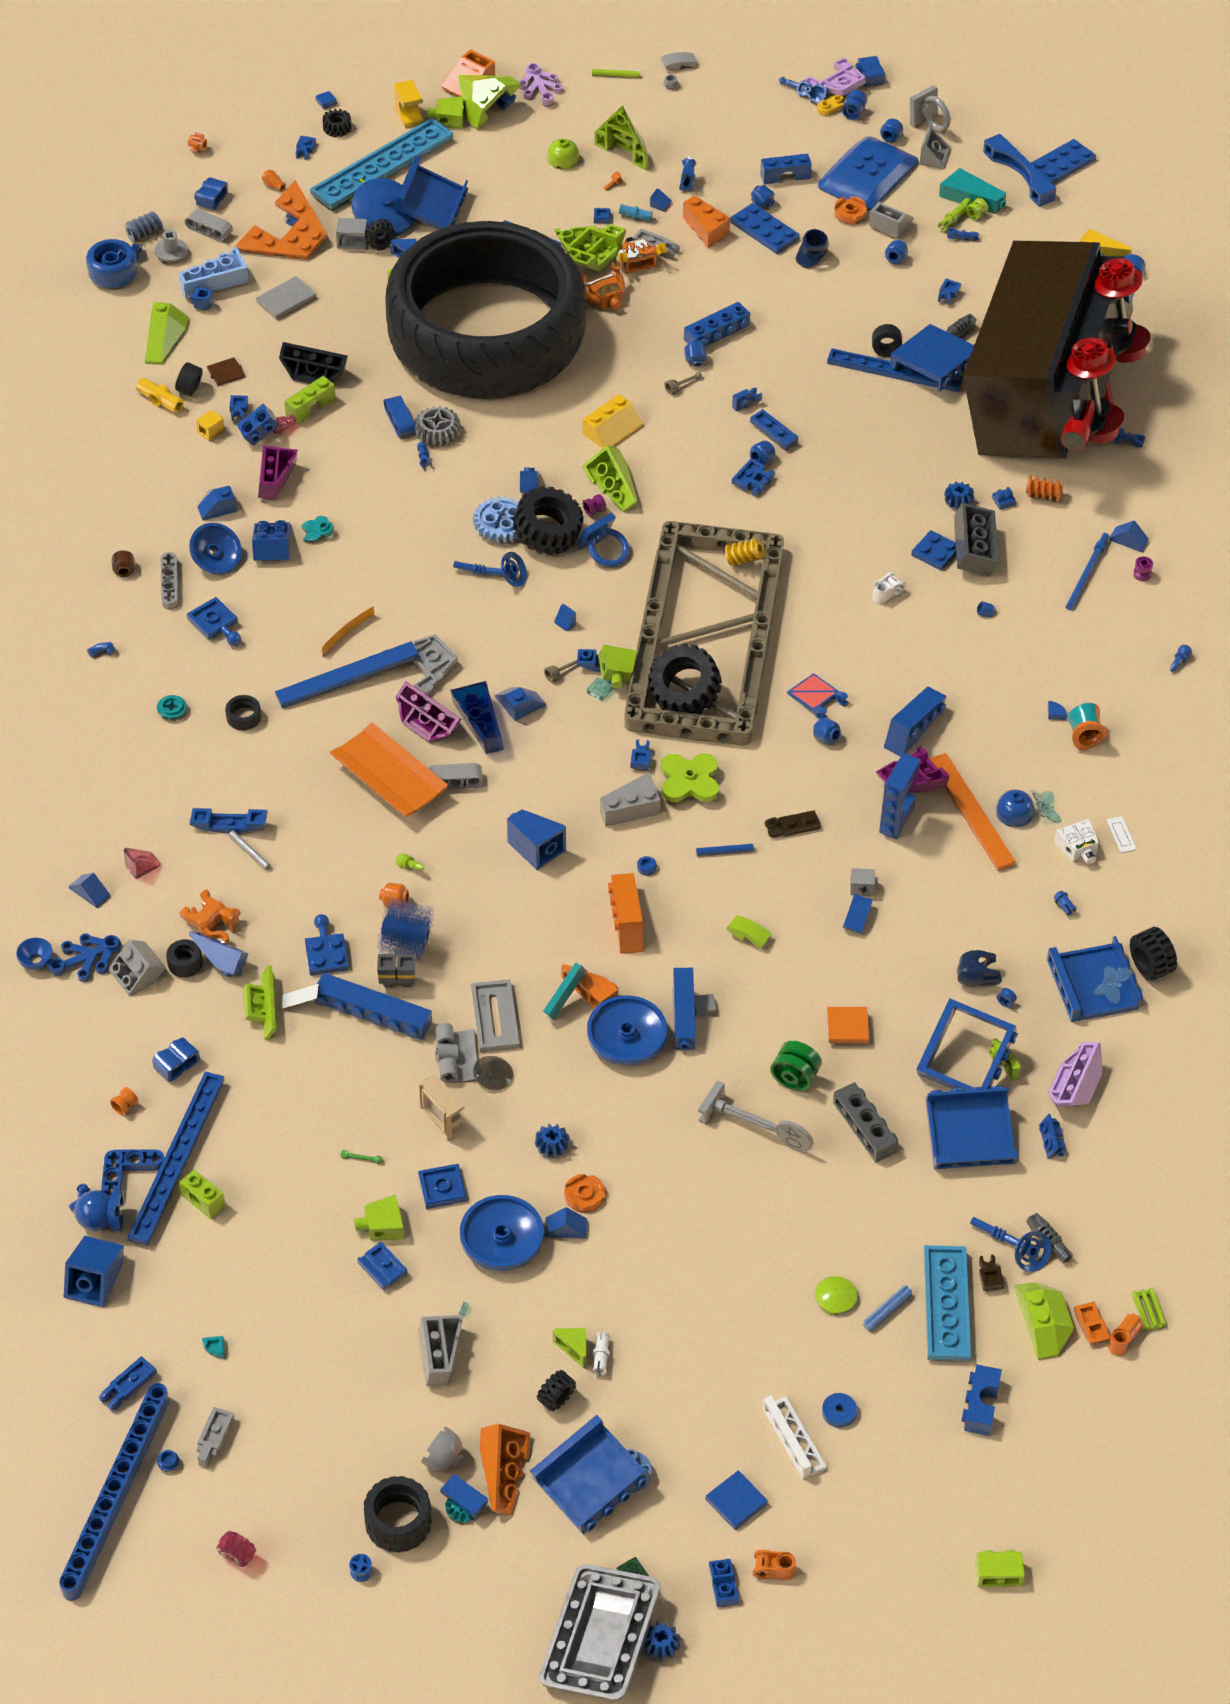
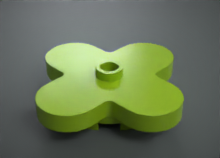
[661,753,719,802]

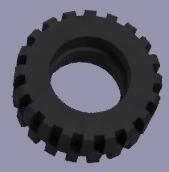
[513,486,584,555]
[648,644,722,714]

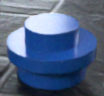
[157,1450,179,1472]

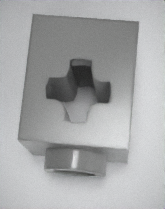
[850,868,878,896]

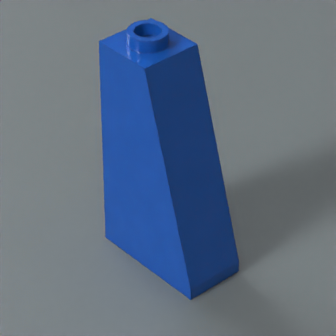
[672,967,695,1050]

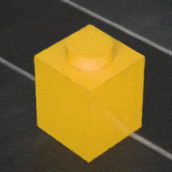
[196,410,224,441]

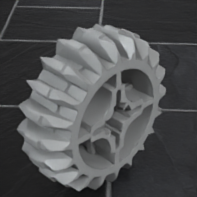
[414,406,461,446]

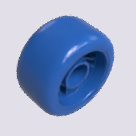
[86,239,137,288]

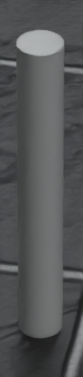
[229,830,271,870]

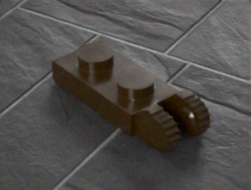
[764,810,820,837]

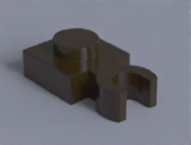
[979,1254,1005,1291]

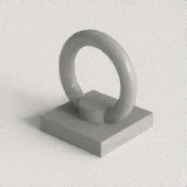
[910,85,951,132]

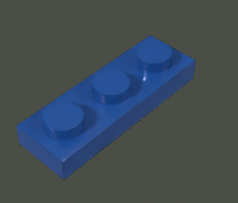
[750,409,798,449]

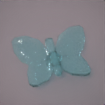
[1031,790,1061,823]
[1093,966,1133,1004]

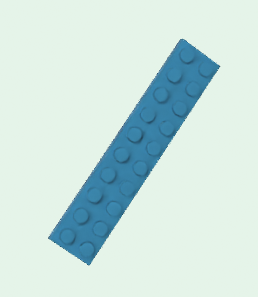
[310,118,453,210]

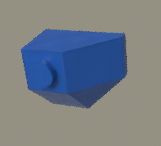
[197,485,236,521]
[495,687,546,721]

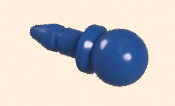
[1170,645,1192,672]

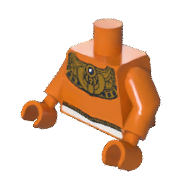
[581,261,625,310]

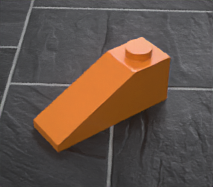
[561,964,619,1008]

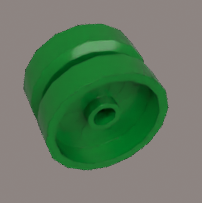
[770,1041,822,1091]

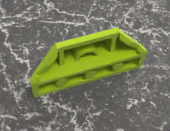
[1014,1282,1074,1360]

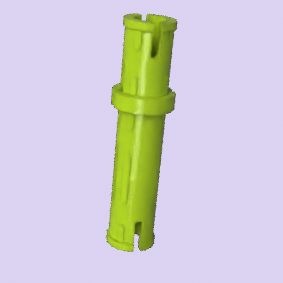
[938,198,973,232]

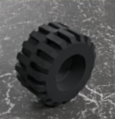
[1130,926,1177,981]

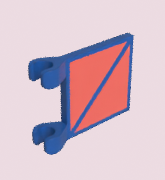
[787,673,848,719]

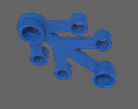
[48,933,121,982]

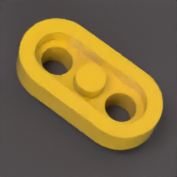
[817,95,846,116]

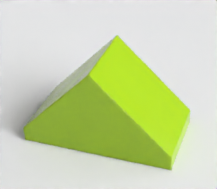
[553,1328,586,1368]

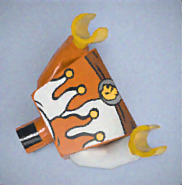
[616,237,667,274]

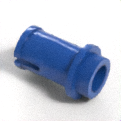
[1054,890,1077,916]

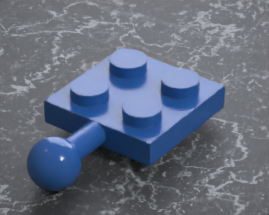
[187,597,241,646]
[305,914,349,975]

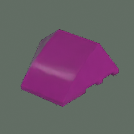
[876,745,949,793]

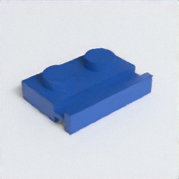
[357,1242,408,1290]

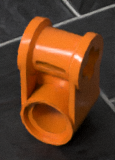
[753,1550,796,1580]

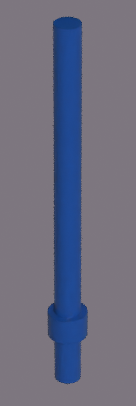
[1066,533,1109,610]

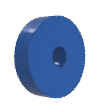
[822,1393,857,1428]

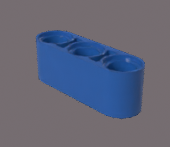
[383,395,416,437]

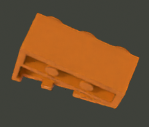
[683,195,730,248]

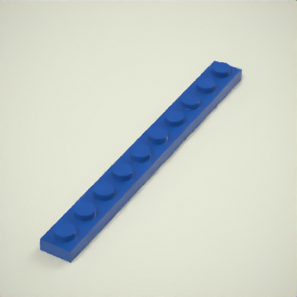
[128,1071,225,1246]

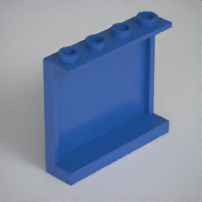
[393,155,469,230]
[890,324,974,392]
[1047,936,1143,1022]
[925,1086,1018,1169]
[530,1415,650,1534]

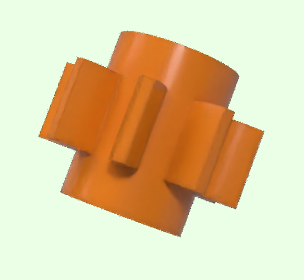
[188,132,208,153]

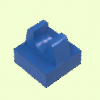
[992,487,1016,510]

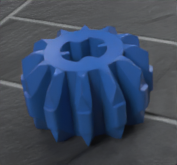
[944,481,974,510]
[535,1123,569,1158]
[643,1621,680,1661]

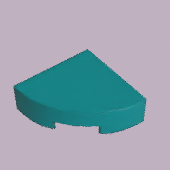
[202,1336,225,1358]

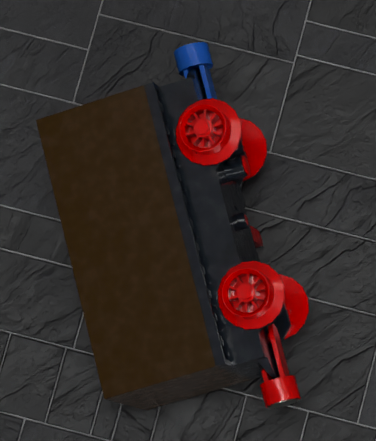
[963,240,1151,459]

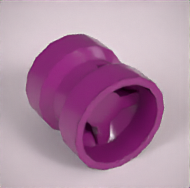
[582,494,606,516]
[1133,556,1153,581]

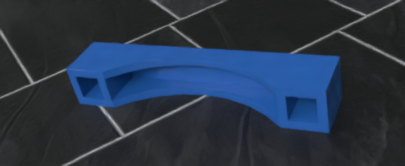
[983,134,1056,207]

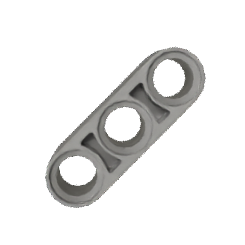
[185,209,233,242]
[428,763,483,790]

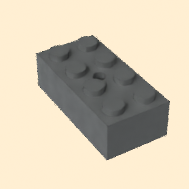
[954,503,999,576]

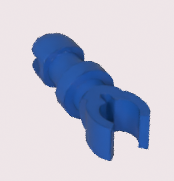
[947,228,979,241]
[417,442,432,470]

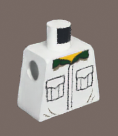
[1054,819,1099,865]

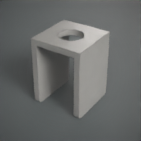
[336,218,367,250]

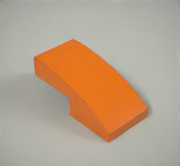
[1073,1301,1110,1345]

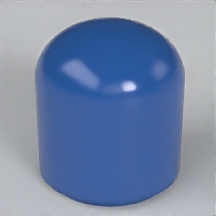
[977,601,995,617]

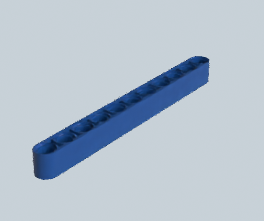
[59,1383,169,1601]

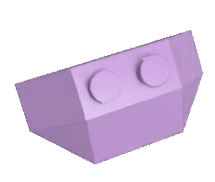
[1048,1042,1103,1106]

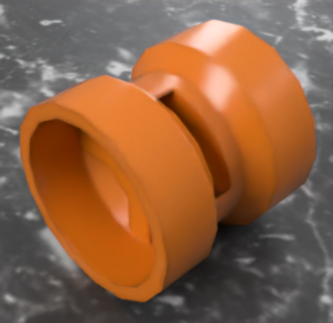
[110,1087,139,1116]

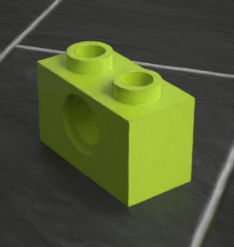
[179,1169,225,1219]

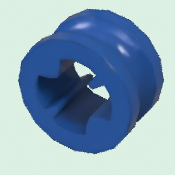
[997,988,1017,1008]

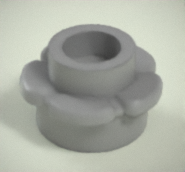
[663,74,679,89]

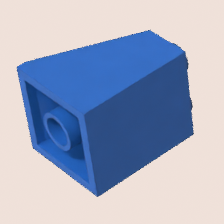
[507,809,566,870]
[63,1236,124,1307]

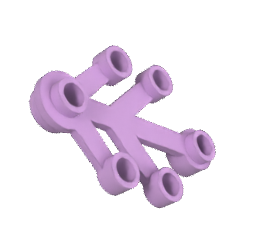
[519,63,563,106]

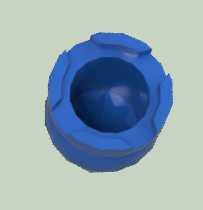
[74,1190,124,1232]

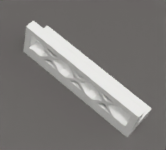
[763,1395,826,1479]

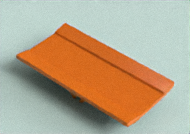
[330,722,448,818]

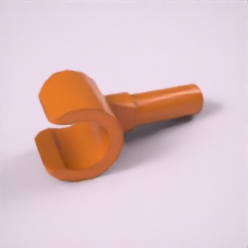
[604,171,622,190]

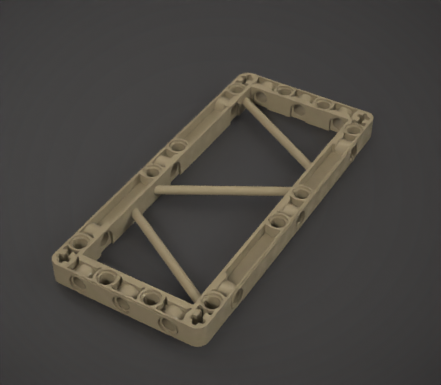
[624,521,784,745]

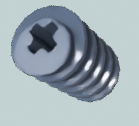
[125,211,163,242]

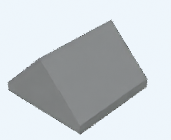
[919,125,951,169]

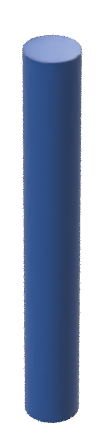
[696,843,754,856]

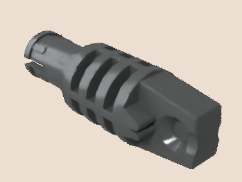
[946,313,977,337]
[1026,1213,1073,1263]

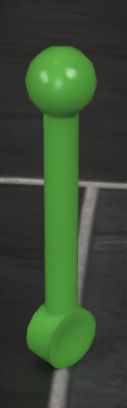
[340,1150,382,1164]

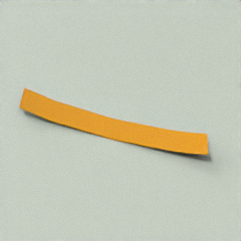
[322,606,375,657]

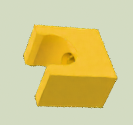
[394,79,423,128]

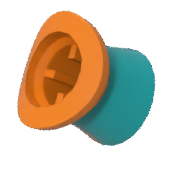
[1067,703,1108,750]

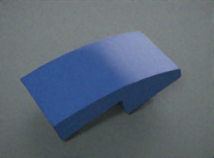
[577,649,601,672]
[842,894,873,934]
[709,1559,739,1607]

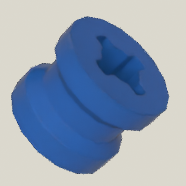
[349,1554,372,1582]

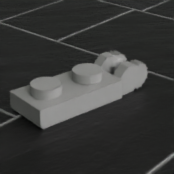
[634,229,680,259]

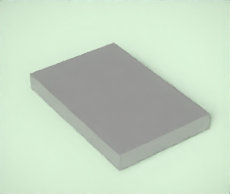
[256,276,316,320]

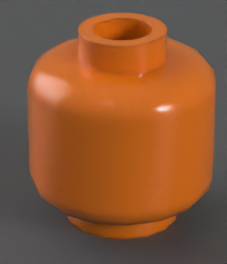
[379,883,409,909]

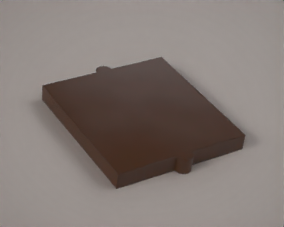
[207,357,245,386]

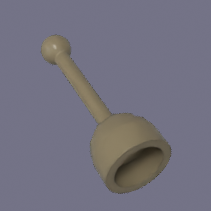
[664,372,702,394]
[544,660,577,682]

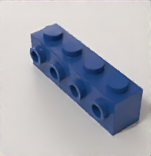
[684,301,750,346]

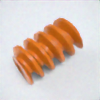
[1026,475,1064,502]

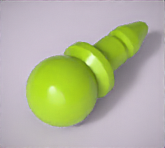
[396,853,425,870]

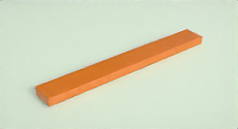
[929,753,1015,871]

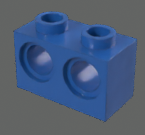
[237,403,280,446]

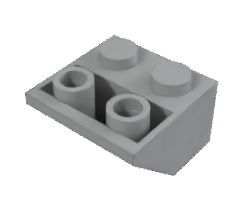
[869,202,914,238]
[108,939,166,995]

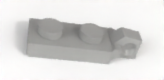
[197,1407,235,1467]

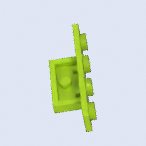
[243,965,277,1040]

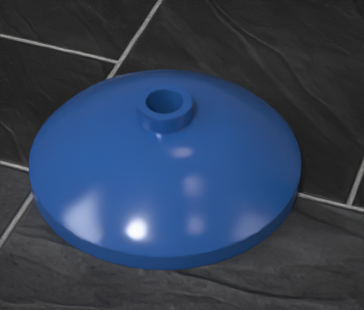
[189,523,242,574]

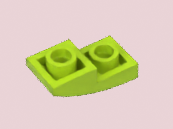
[726,915,772,949]
[989,1038,1021,1081]

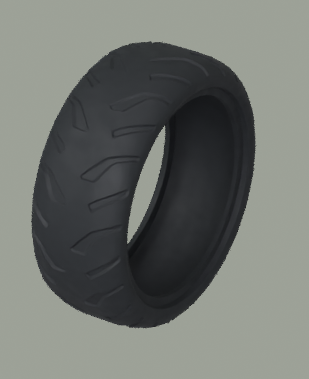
[385,221,586,399]

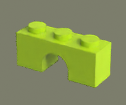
[284,376,336,424]

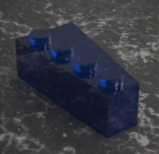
[450,681,504,754]

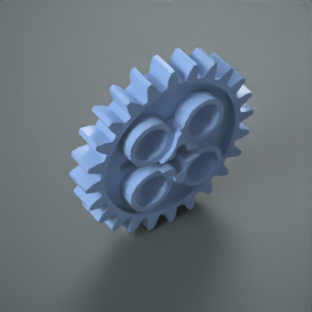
[473,496,519,543]

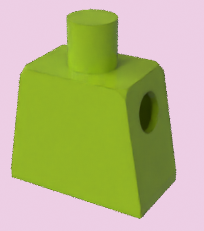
[428,96,463,129]
[598,644,637,689]
[354,1195,404,1241]

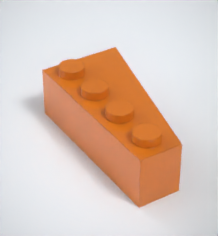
[608,873,643,953]

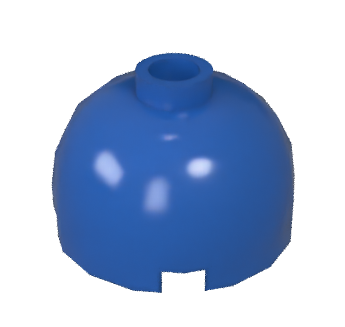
[996,789,1034,827]

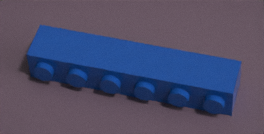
[314,972,432,1040]

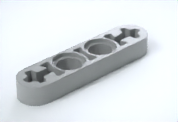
[161,552,178,610]

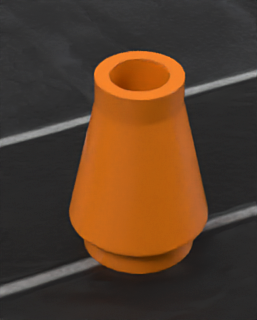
[262,169,286,192]

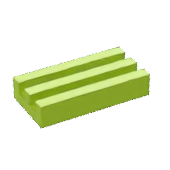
[1131,1287,1166,1332]

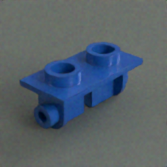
[1039,1114,1066,1159]

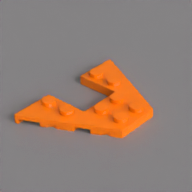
[235,180,327,260]

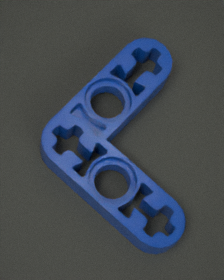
[101,1149,164,1195]

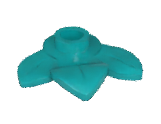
[301,516,334,541]

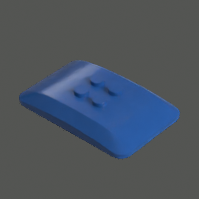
[818,136,918,211]

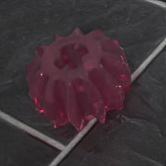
[216,1531,256,1567]

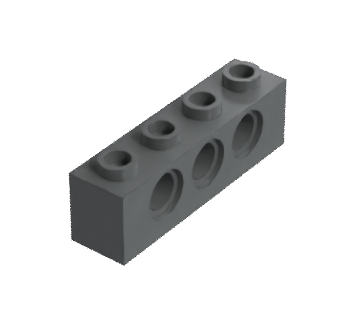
[833,1082,898,1163]

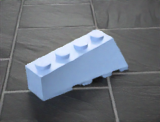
[178,246,249,299]

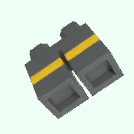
[377,954,416,987]

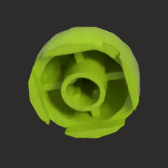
[547,138,579,170]

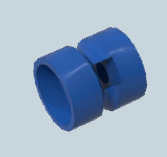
[841,90,868,120]

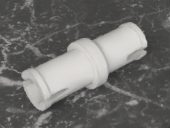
[593,1332,610,1376]

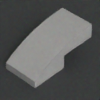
[661,52,698,70]

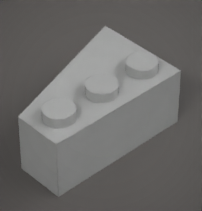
[600,772,660,826]
[418,1315,464,1386]

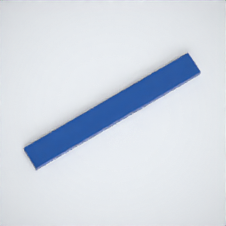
[827,348,963,392]
[275,641,419,708]

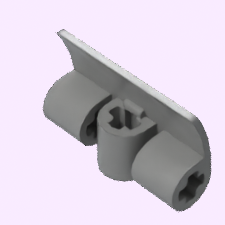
[435,1023,479,1083]

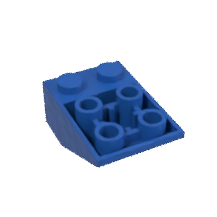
[252,520,290,561]

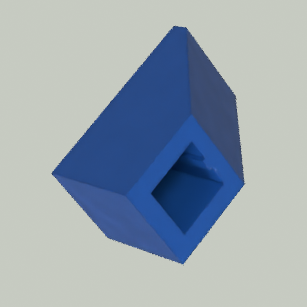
[520,467,539,492]

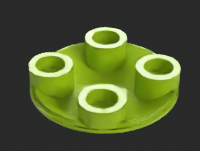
[815,1276,857,1316]

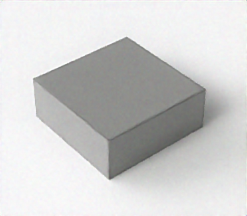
[694,994,716,1017]

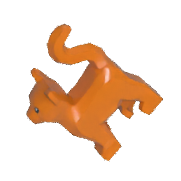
[179,889,241,944]

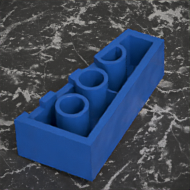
[884,686,947,757]

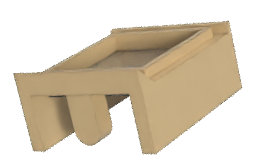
[418,1075,465,1141]

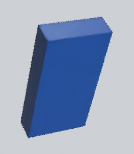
[440,1474,488,1518]

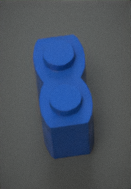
[855,56,885,86]
[194,177,228,210]
[152,1037,200,1082]

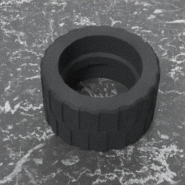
[364,1476,432,1552]

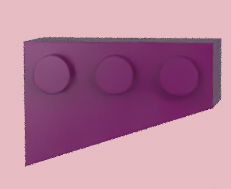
[258,445,298,500]

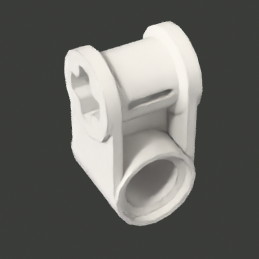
[872,572,906,604]

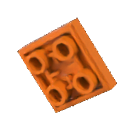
[827,1007,869,1043]

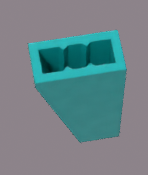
[939,168,1006,213]

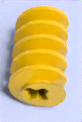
[725,538,765,566]

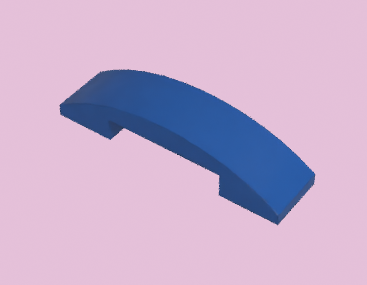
[189,808,268,833]

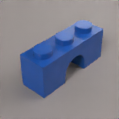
[760,153,812,184]
[961,1364,1002,1436]

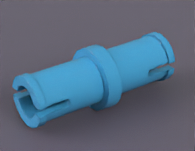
[619,204,653,222]

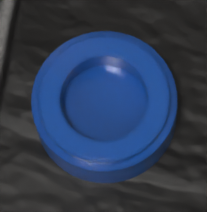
[637,856,656,875]

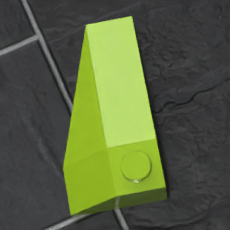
[145,302,189,364]
[582,445,638,512]

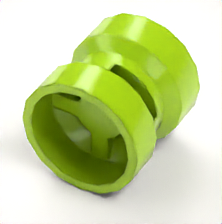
[966,198,988,220]

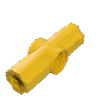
[136,377,184,413]

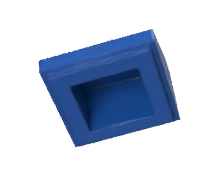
[650,188,672,211]
[554,604,576,631]

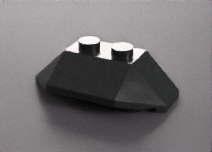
[279,342,348,384]

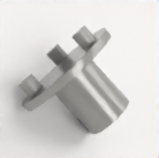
[155,230,188,263]

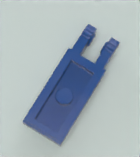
[98,1356,157,1411]

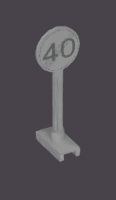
[698,1080,814,1152]

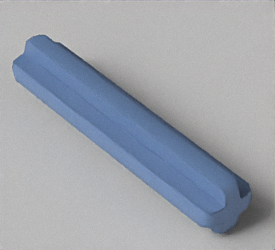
[863,1285,912,1331]

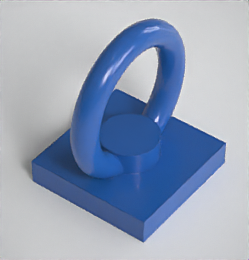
[576,512,629,567]

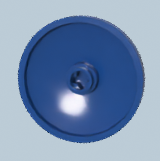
[352,178,415,236]
[587,995,667,1065]
[460,1195,544,1271]

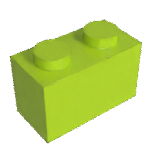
[975,1550,1024,1587]

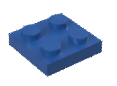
[911,530,956,571]

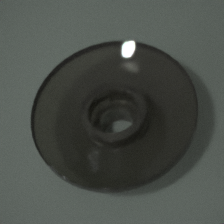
[473,1056,513,1090]

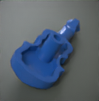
[779,77,828,104]

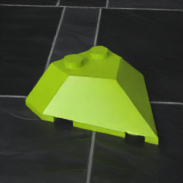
[458,75,522,130]
[594,105,648,170]
[554,224,626,272]

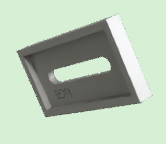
[471,979,520,1052]

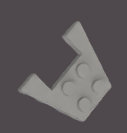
[382,634,458,695]

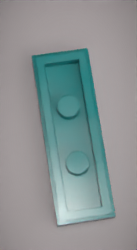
[543,962,587,1020]

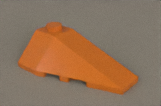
[480,1424,530,1515]

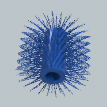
[377,897,434,964]

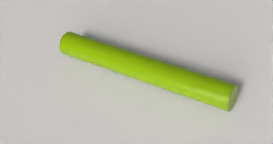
[592,69,639,77]

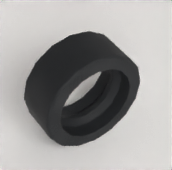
[225,695,261,730]

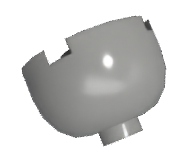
[421,1426,463,1472]

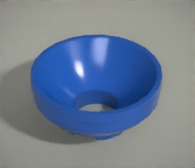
[16,937,53,970]

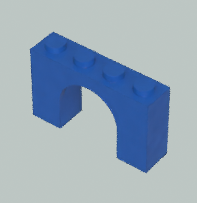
[879,753,921,839]

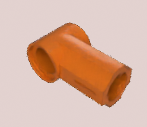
[1108,1313,1144,1356]

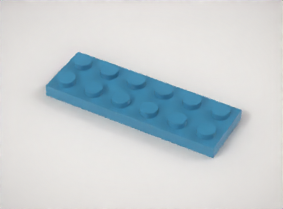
[924,1245,971,1361]

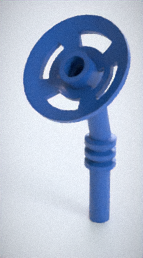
[453,552,527,587]
[970,1217,1051,1272]

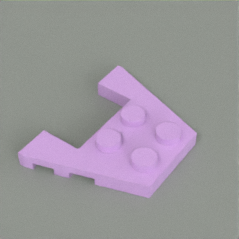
[804,57,866,96]

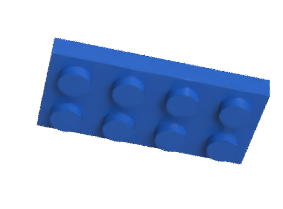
[1031,139,1096,184]
[730,203,800,254]

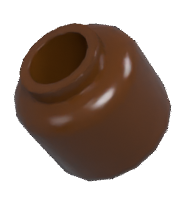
[111,550,135,577]

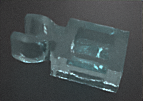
[587,677,613,701]

